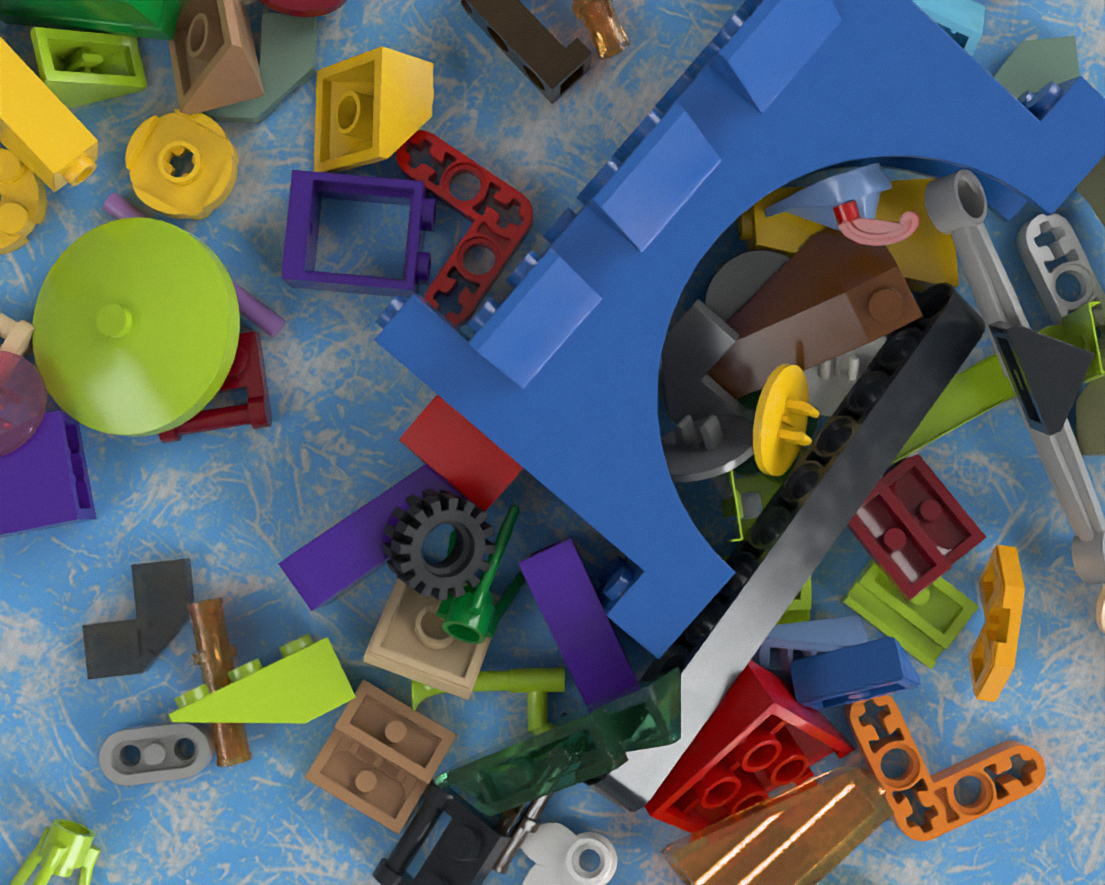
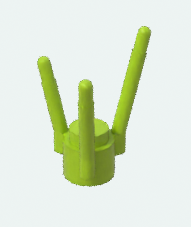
[9,819,101,885]

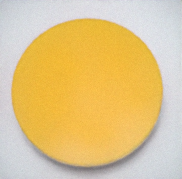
[753,364,819,476]

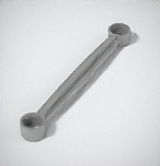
[925,169,1105,585]

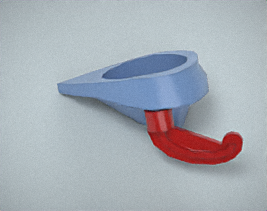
[764,162,919,246]

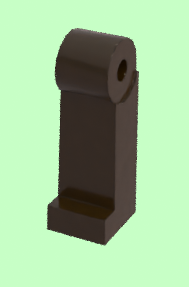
[461,0,592,104]

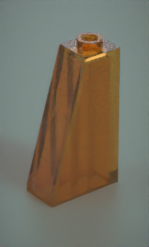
[659,767,894,885]

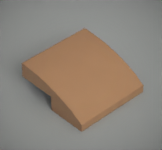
[304,679,457,834]

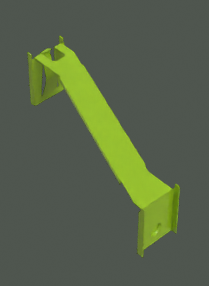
[716,301,1105,543]

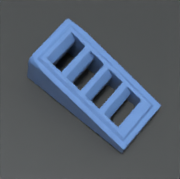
[751,615,869,676]

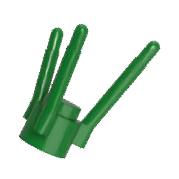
[436,505,526,644]

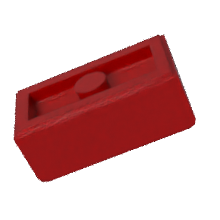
[399,394,523,513]

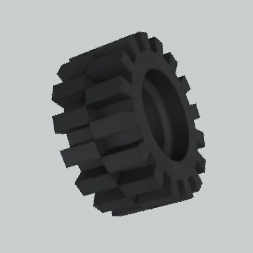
[382,489,495,600]

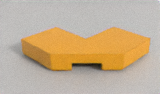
[968,544,1025,702]

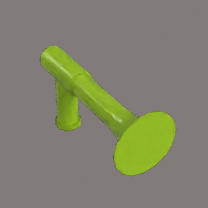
[412,667,565,742]

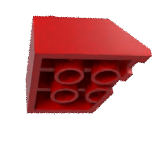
[644,660,856,841]

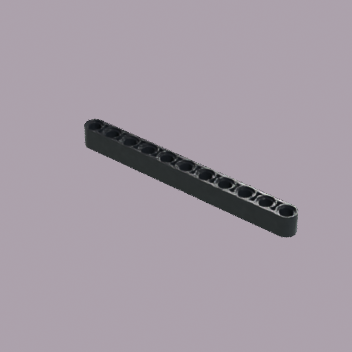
[580,282,985,812]

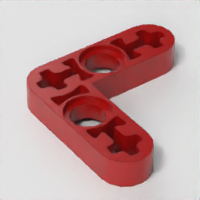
[396,130,533,328]

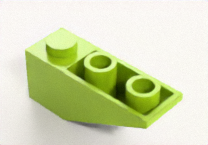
[167,633,356,724]

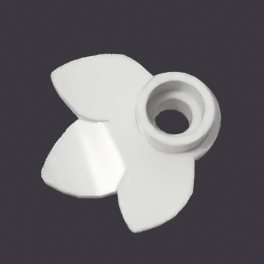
[520,823,618,885]

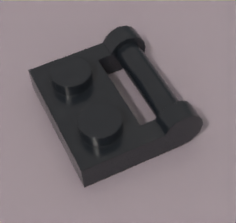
[372,779,511,885]

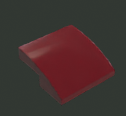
[847,454,987,602]

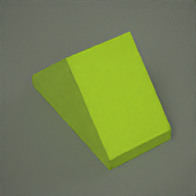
[30,27,148,108]

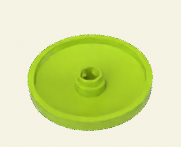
[32,217,240,437]

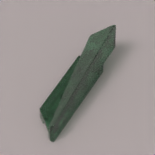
[433,666,681,816]

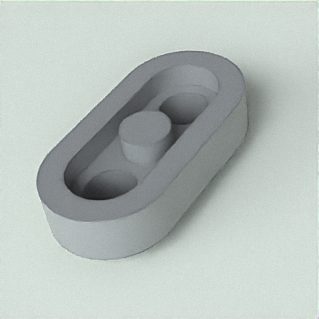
[99,722,215,786]

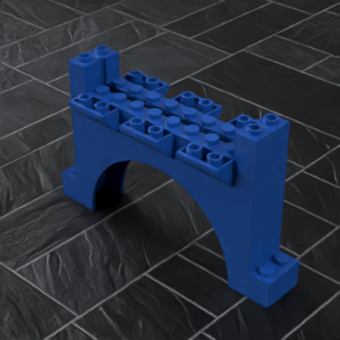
[374,0,1105,660]

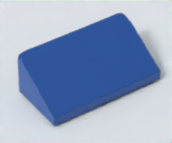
[790,637,921,711]

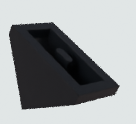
[988,321,1095,436]

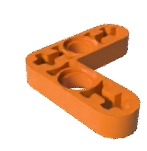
[844,695,1046,842]

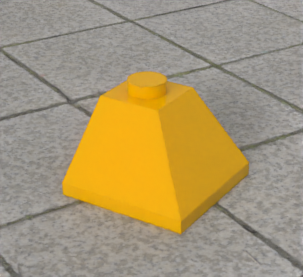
[314,46,434,173]

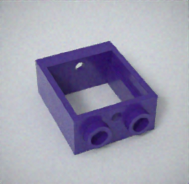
[281,170,436,298]

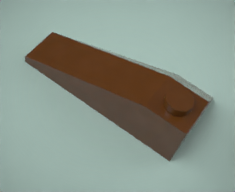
[707,227,923,399]

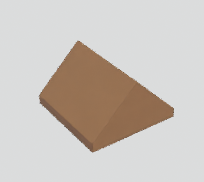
[168,0,265,115]

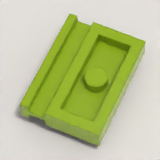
[839,558,979,670]

